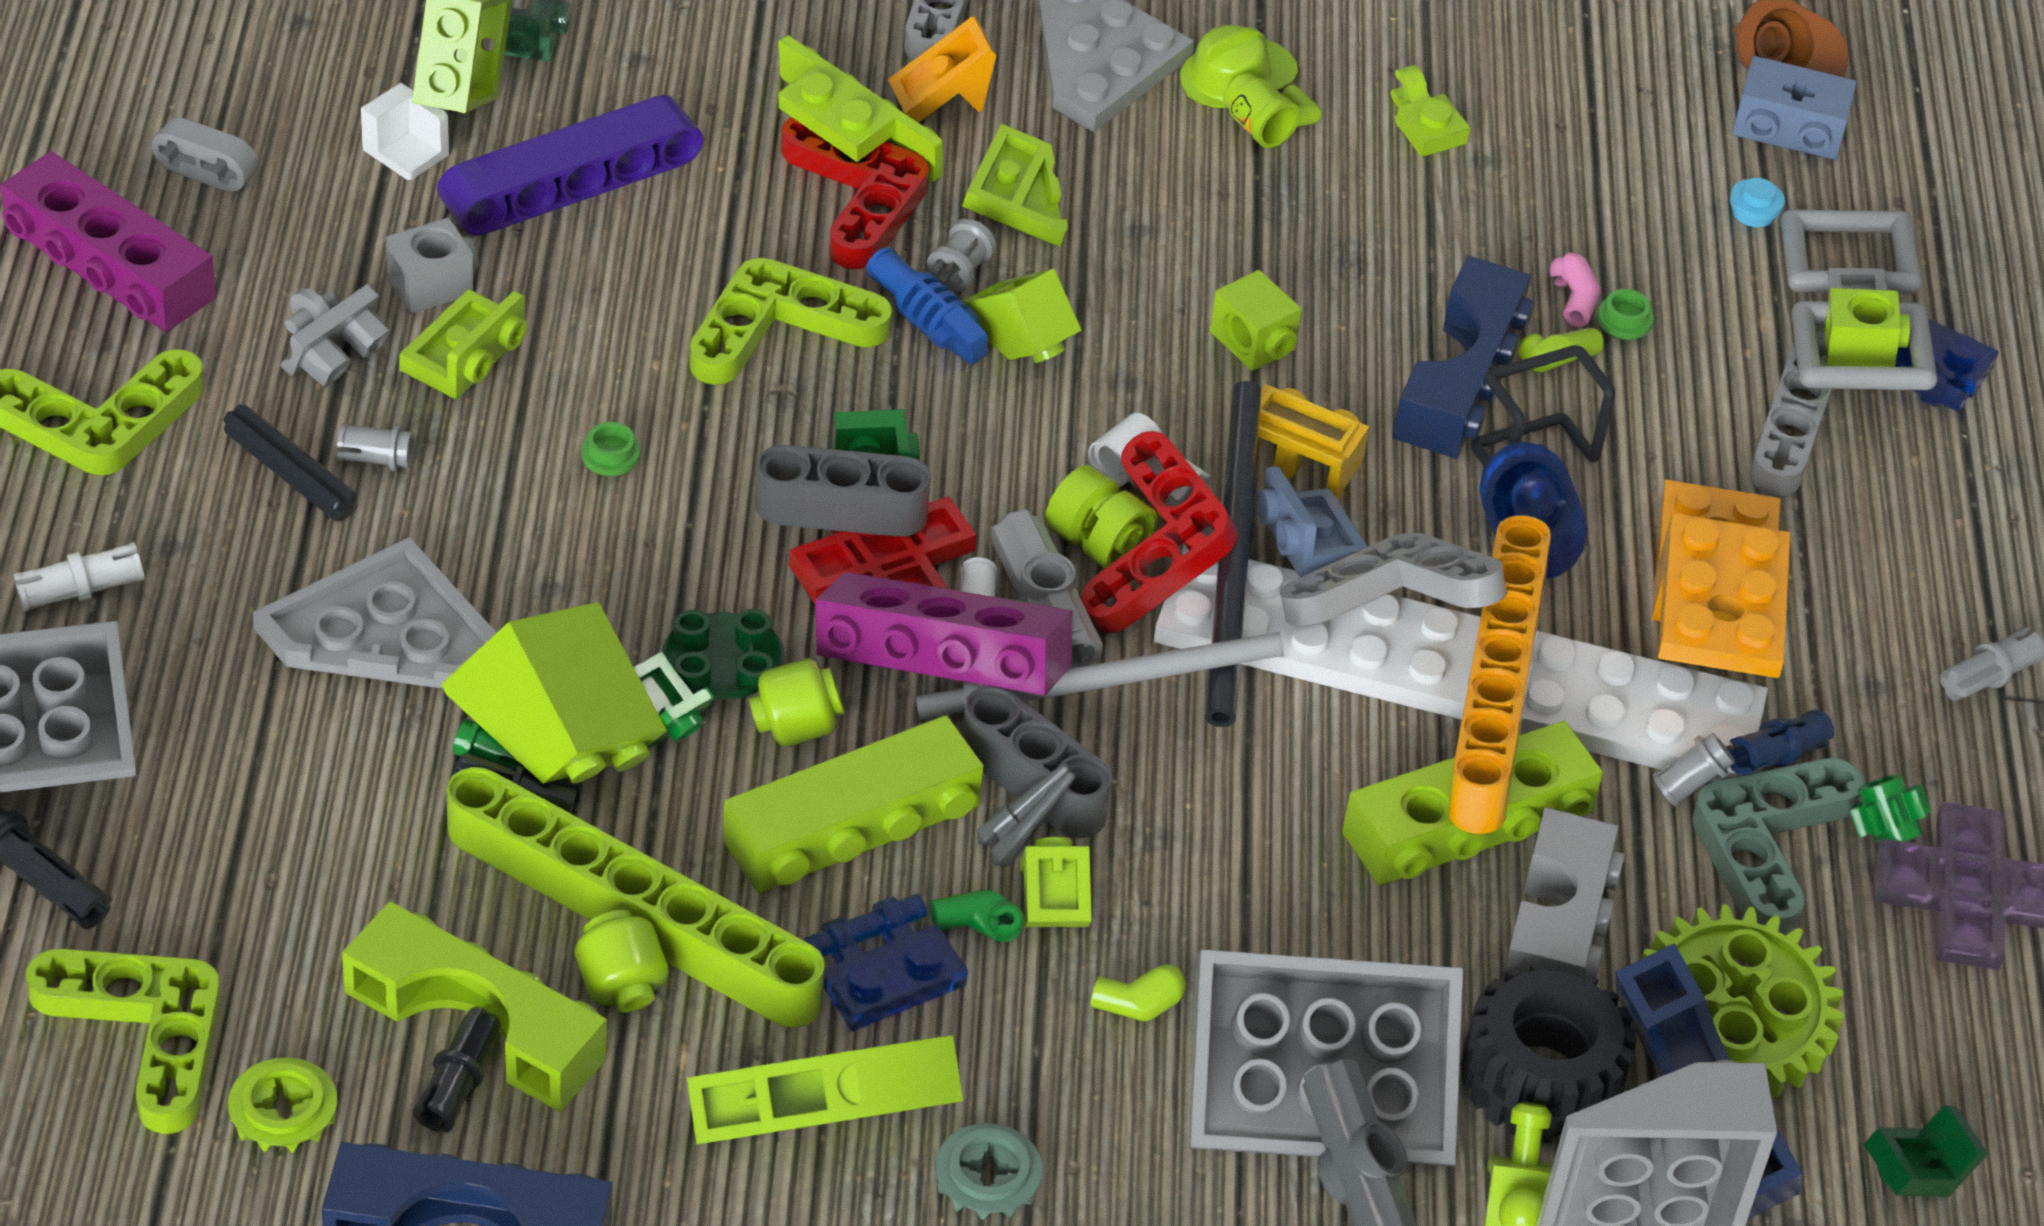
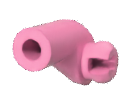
[1549,252,1601,327]

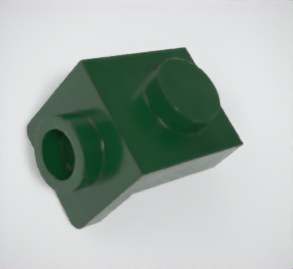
[1863,1105,1986,1197]

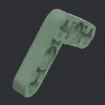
[1692,758,1864,936]

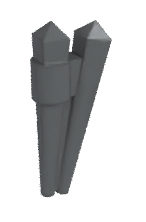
[977,763,1076,866]

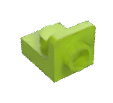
[1019,837,1092,927]

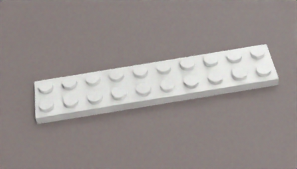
[1153,544,1768,783]

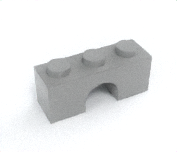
[1501,807,1625,981]

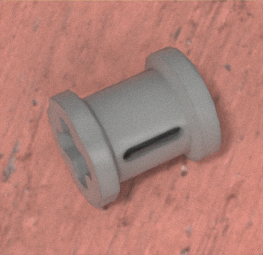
[927,219,996,292]

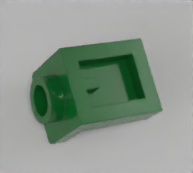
[831,409,920,460]

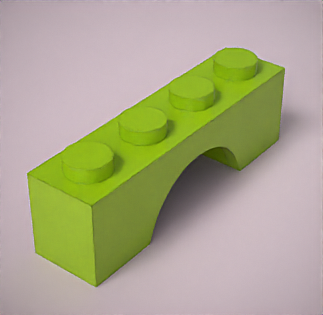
[342,901,607,1113]

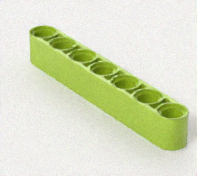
[446,767,824,1028]

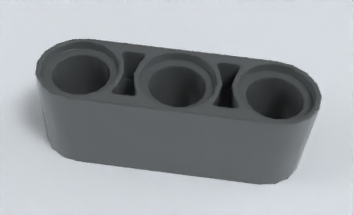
[755,445,931,536]
[962,686,1112,838]

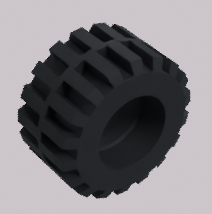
[1461,964,1637,1143]

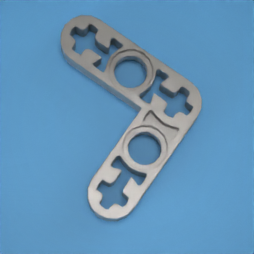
[1280,533,1507,626]

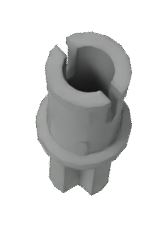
[1940,627,2044,701]

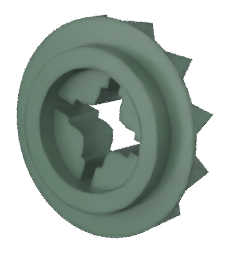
[935,1123,1043,1221]

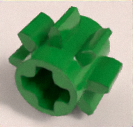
[1849,773,1931,848]

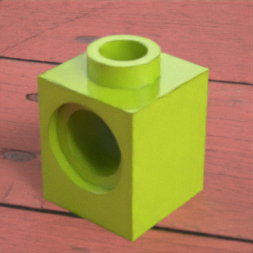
[1210,270,1302,371]
[1824,288,1910,367]

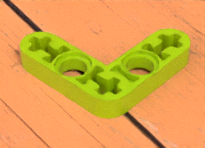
[689,258,892,385]
[0,349,204,475]
[26,949,221,1134]

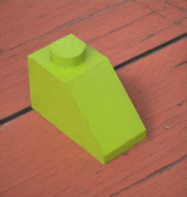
[962,268,1082,363]

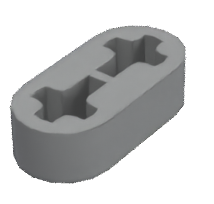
[151,117,259,192]

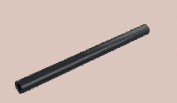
[1205,381,1262,727]

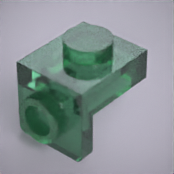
[504,0,571,61]

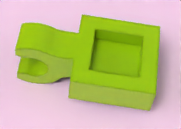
[1390,65,1471,157]

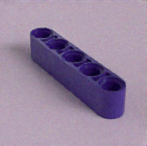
[437,95,704,236]

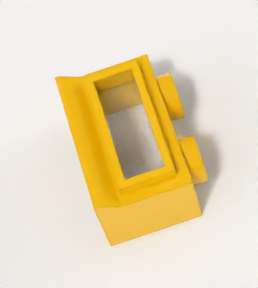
[1258,384,1370,499]

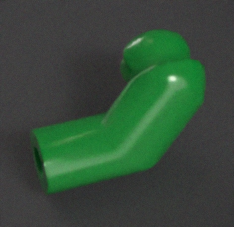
[929,889,1024,942]

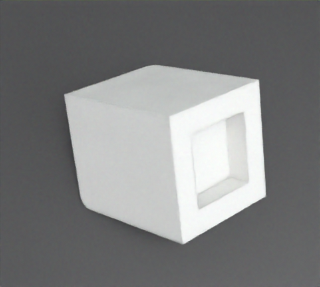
[361,83,449,180]

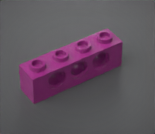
[0,151,216,333]
[816,572,1073,696]

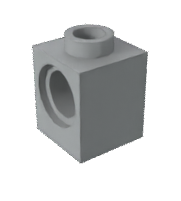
[386,217,479,314]

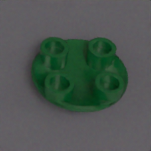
[662,609,785,700]

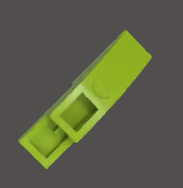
[687,1035,963,1145]

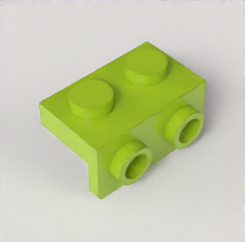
[399,289,528,400]

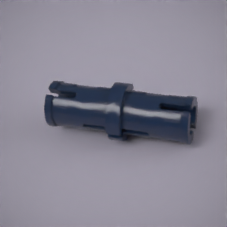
[1726,709,1834,776]

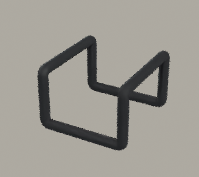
[1470,345,1615,489]

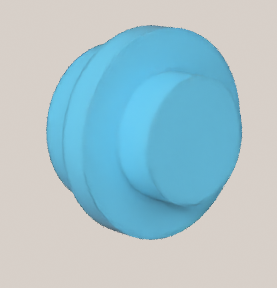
[1730,178,1785,227]

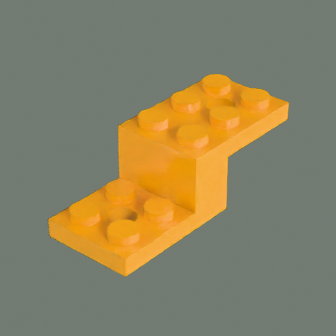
[1651,479,1790,678]

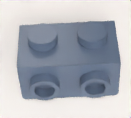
[1256,466,1368,577]

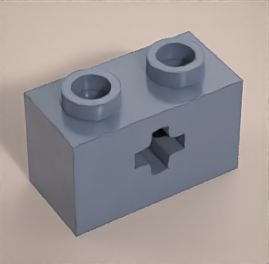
[1732,56,1857,160]

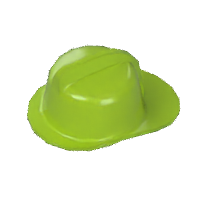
[1180,25,1298,108]

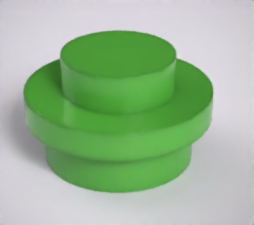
[1597,289,1654,340]
[581,422,641,476]

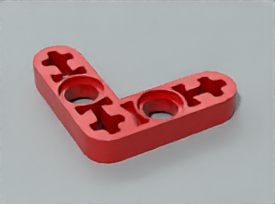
[781,117,929,270]
[1080,431,1238,633]

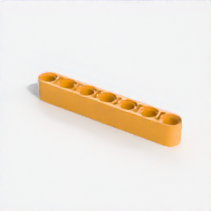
[1449,516,1551,834]

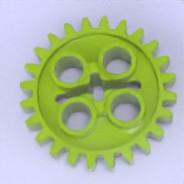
[1641,904,1845,1098]

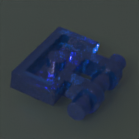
[1895,319,1999,412]
[802,893,968,1032]

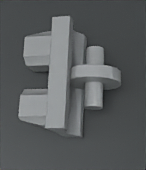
[280,284,390,388]

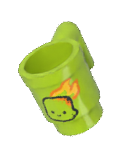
[1223,72,1322,148]

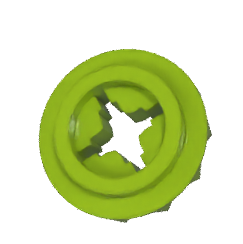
[228,1057,337,1153]

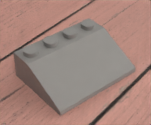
[0,621,136,793]
[1189,950,1463,1167]
[1536,1060,1777,1226]

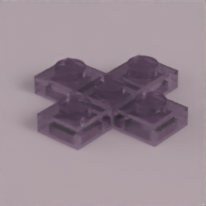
[1874,801,2044,970]

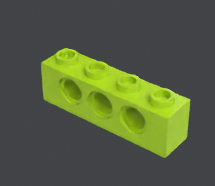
[1342,720,1603,886]

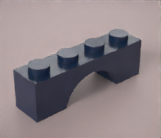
[1392,255,1535,459]
[1615,943,1803,1219]
[322,1142,612,1226]

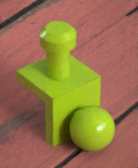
[1484,1102,1553,1226]

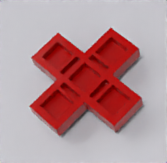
[789,496,977,606]

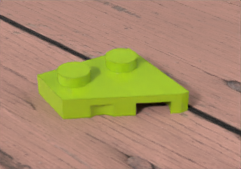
[962,123,1068,247]

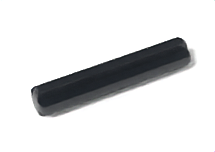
[223,404,358,521]

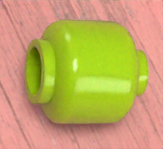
[749,658,845,747]
[574,910,669,1013]

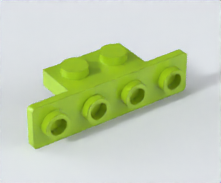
[778,35,943,182]

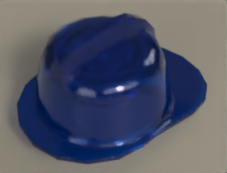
[1479,442,1588,579]

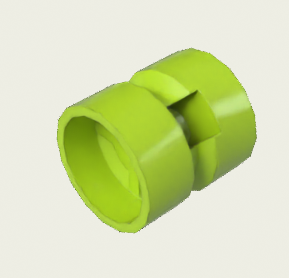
[1045,464,1158,568]

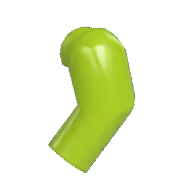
[1518,328,1604,373]
[1090,964,1186,1021]

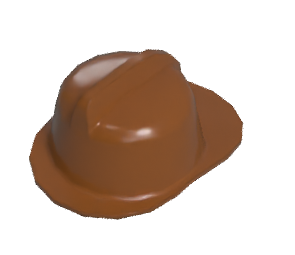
[1732,0,1849,77]

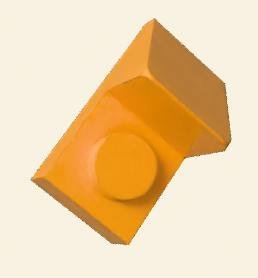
[888,16,996,123]

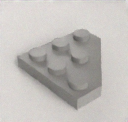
[1036,0,1194,132]
[252,537,497,689]

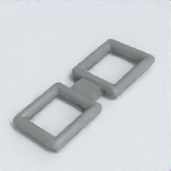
[1781,209,1938,390]

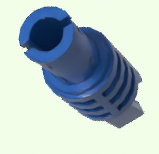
[866,247,988,365]

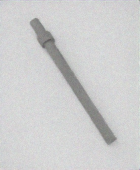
[916,632,1284,720]

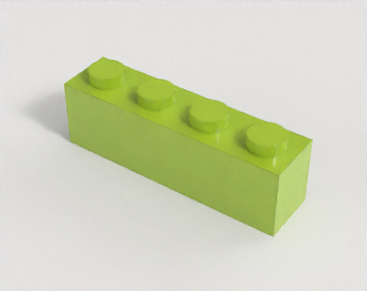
[723,715,984,894]

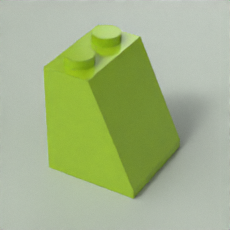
[441,602,667,784]

